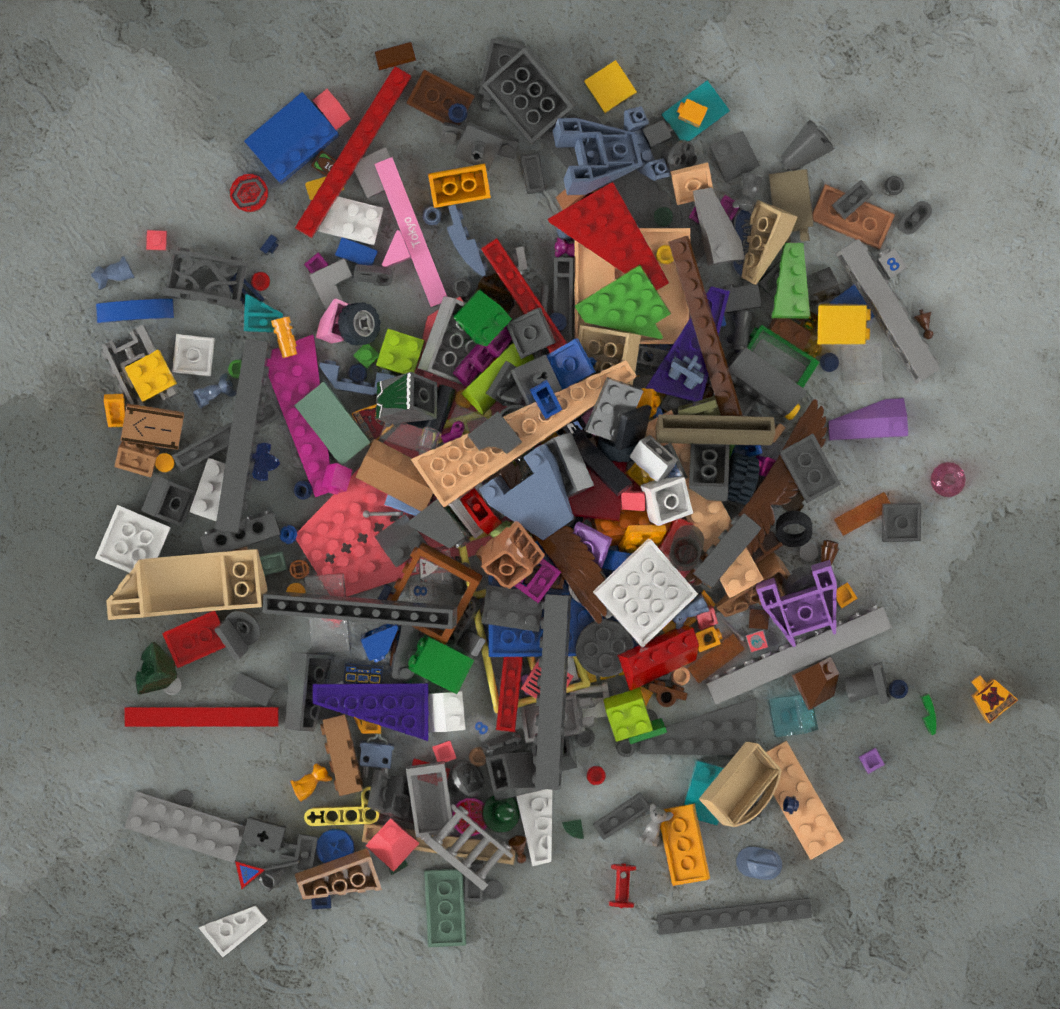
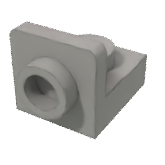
[513,247,528,275]

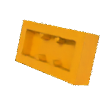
[104,394,126,427]

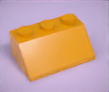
[428,164,491,208]

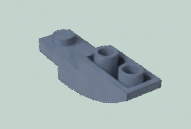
[447,204,488,278]

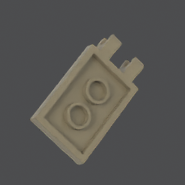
[769,169,814,243]

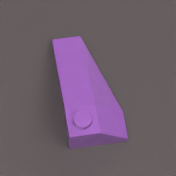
[828,398,908,440]

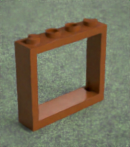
[387,542,483,645]

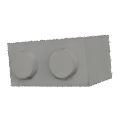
[630,435,678,482]

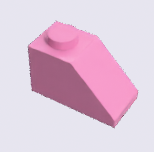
[316,299,348,344]

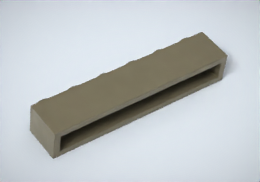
[656,415,775,445]

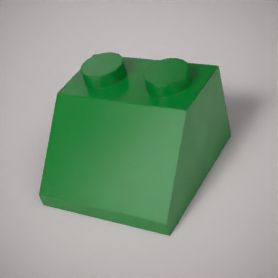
[453,290,512,347]

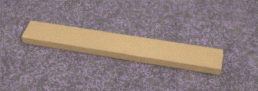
[362,824,515,865]

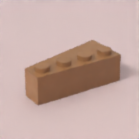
[320,714,364,796]
[295,848,382,900]

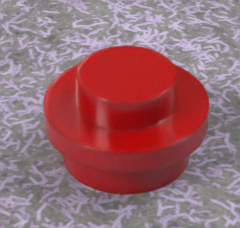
[251,272,270,291]
[587,766,606,785]

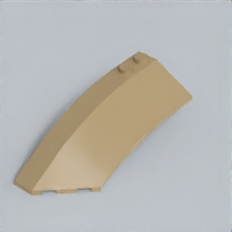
[106,549,268,620]

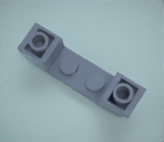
[623,106,671,181]
[319,360,396,396]

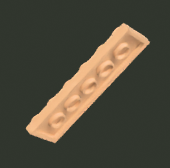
[766,741,844,860]

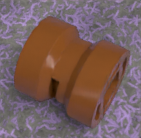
[290,560,310,579]

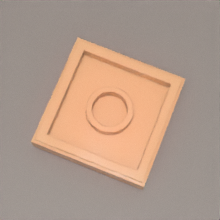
[670,162,713,205]

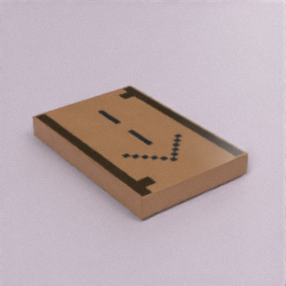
[121,404,184,450]

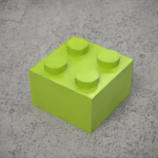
[376,329,425,375]
[603,688,653,742]

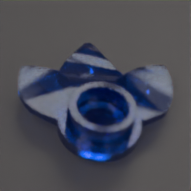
[252,443,280,481]

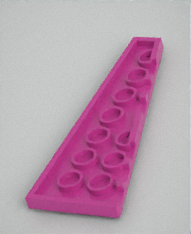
[267,334,330,498]

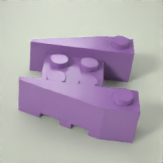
[756,560,837,647]

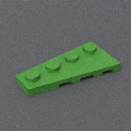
[771,243,810,319]

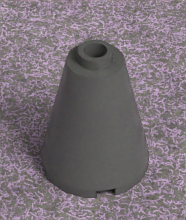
[781,120,835,171]

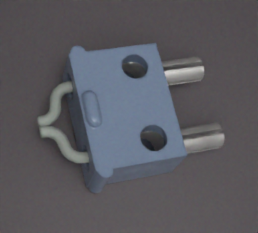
[360,734,395,779]

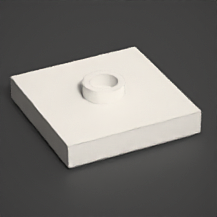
[172,334,215,376]

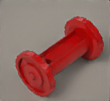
[609,863,637,908]

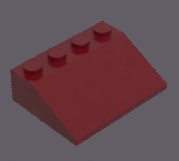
[568,460,627,521]

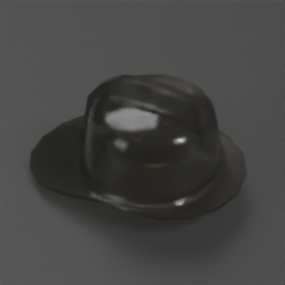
[669,525,704,571]

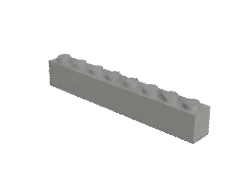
[835,239,940,384]

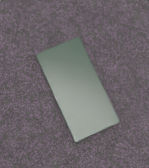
[294,381,372,466]
[424,868,466,947]

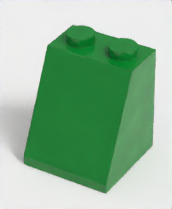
[408,634,474,694]

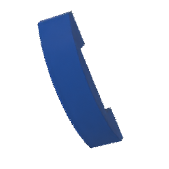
[96,299,174,323]

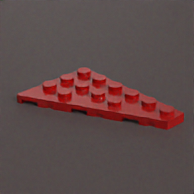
[547,182,669,290]

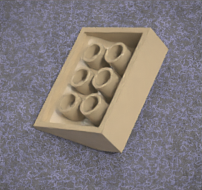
[578,325,641,386]

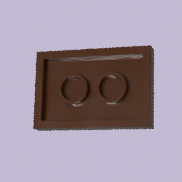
[406,70,475,125]

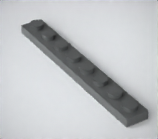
[657,898,812,935]

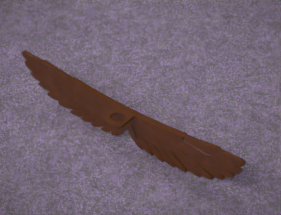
[685,399,827,586]
[483,462,607,624]

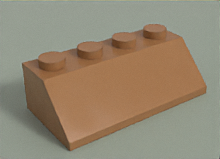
[355,439,434,511]

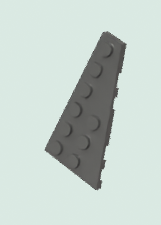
[640,698,756,755]

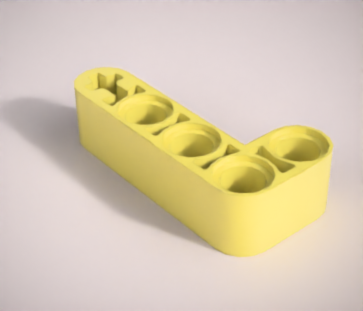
[304,786,380,826]

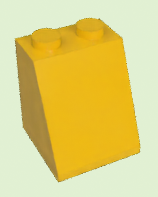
[817,303,871,344]

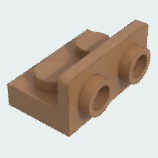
[114,441,160,478]

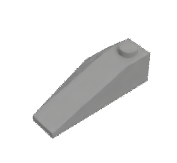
[693,187,745,266]

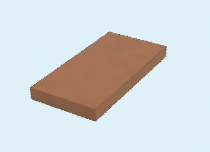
[812,184,895,250]

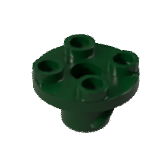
[482,795,520,833]

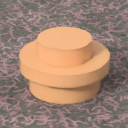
[671,667,690,686]

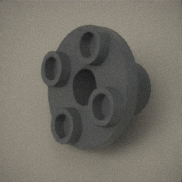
[661,140,697,174]

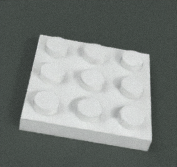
[95,505,171,573]

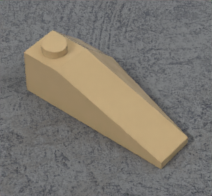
[742,200,797,285]

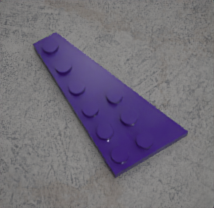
[645,286,730,402]
[312,683,428,741]

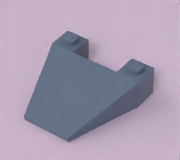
[553,118,642,195]
[479,444,574,540]

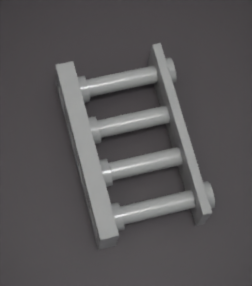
[423,804,513,890]

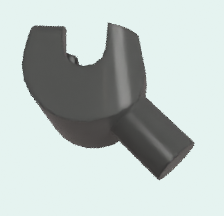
[258,867,287,892]

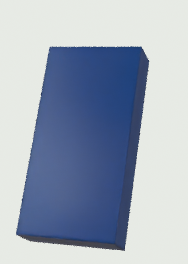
[335,237,378,266]

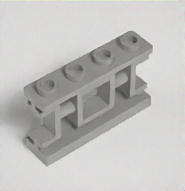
[101,325,178,406]

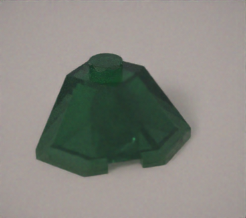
[135,642,177,695]

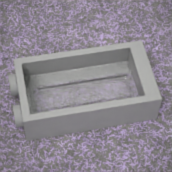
[406,761,455,840]

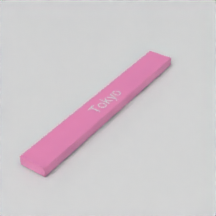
[374,157,447,307]

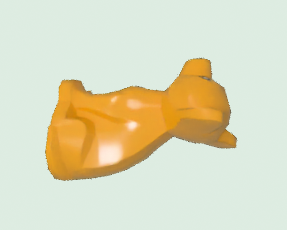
[290,763,332,802]

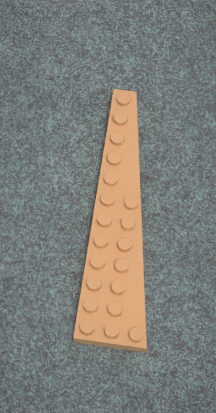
[411,360,637,508]

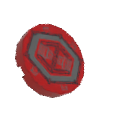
[230,174,268,212]

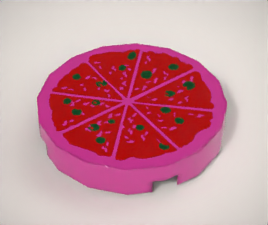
[452,798,487,836]

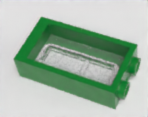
[747,325,819,388]

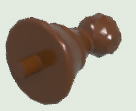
[913,309,933,340]
[508,835,527,864]

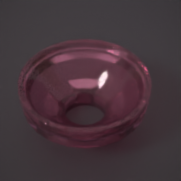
[930,462,966,497]

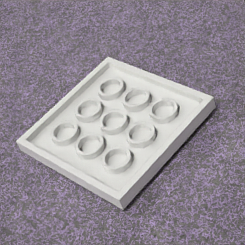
[593,538,698,647]

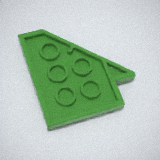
[575,264,671,339]

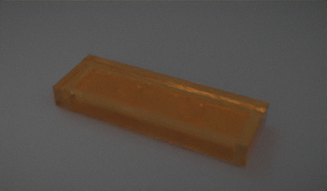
[834,492,890,536]

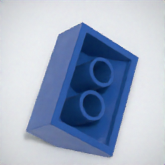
[361,624,398,662]

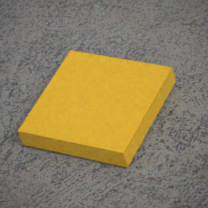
[584,60,637,113]

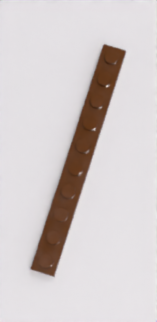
[669,236,743,416]

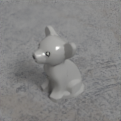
[639,804,673,847]

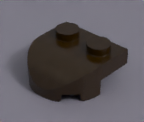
[474,273,514,314]

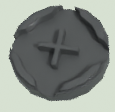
[448,760,485,797]

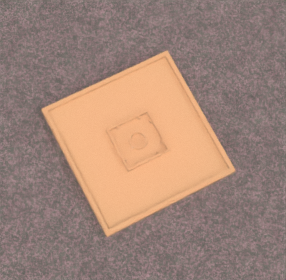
[575,228,690,344]

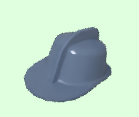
[736,847,782,880]

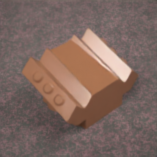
[476,521,545,589]

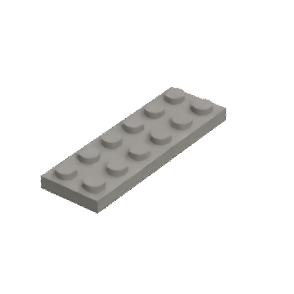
[125,791,246,863]

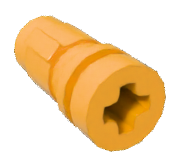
[271,317,297,358]

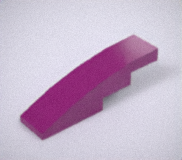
[453,320,512,386]

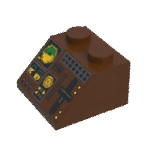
[767,311,818,350]

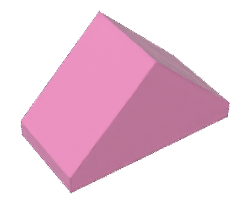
[382,230,411,268]

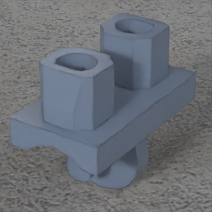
[668,355,704,390]

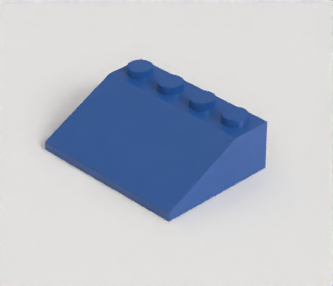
[244,92,339,185]

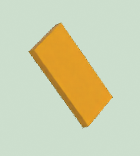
[660,803,710,886]

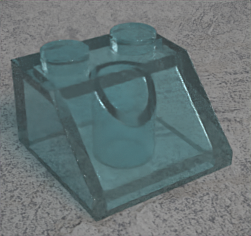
[768,694,818,737]

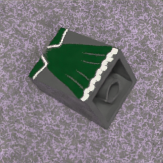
[376,372,437,424]
[407,499,473,549]

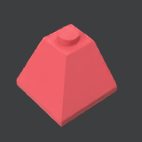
[365,817,419,872]

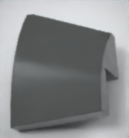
[367,770,414,824]

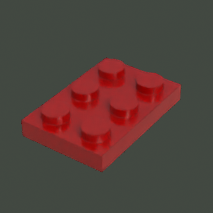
[162,611,226,668]

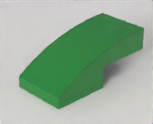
[920,693,936,735]

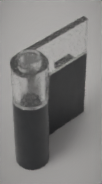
[380,385,457,455]

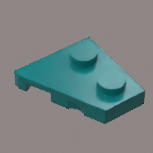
[243,294,283,332]

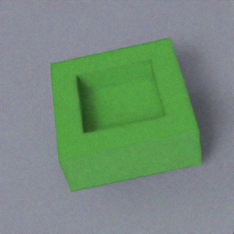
[353,344,379,369]

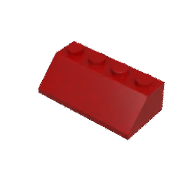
[618,625,699,691]

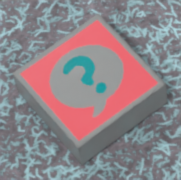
[745,629,769,653]

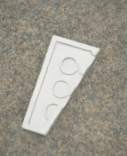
[516,789,552,866]

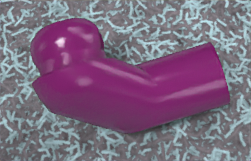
[441,421,465,444]

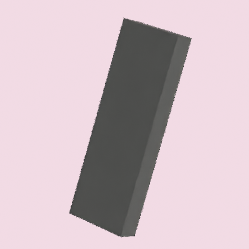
[593,792,650,840]

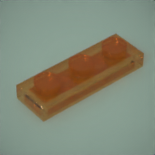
[687,634,745,683]

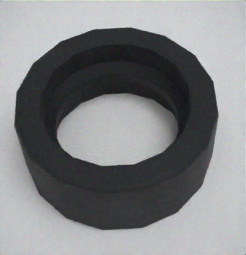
[776,511,812,548]

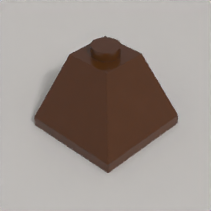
[792,656,839,710]

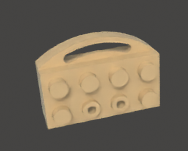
[699,742,781,827]

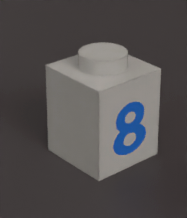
[876,248,907,280]

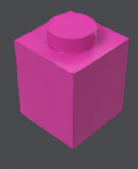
[321,463,352,495]

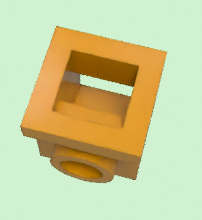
[695,626,723,652]

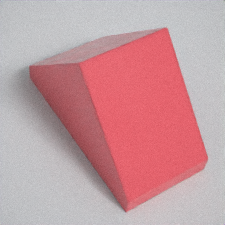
[312,89,351,130]

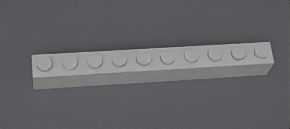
[706,605,892,705]

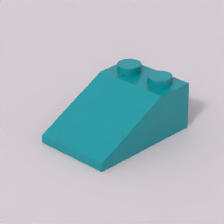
[683,759,724,825]

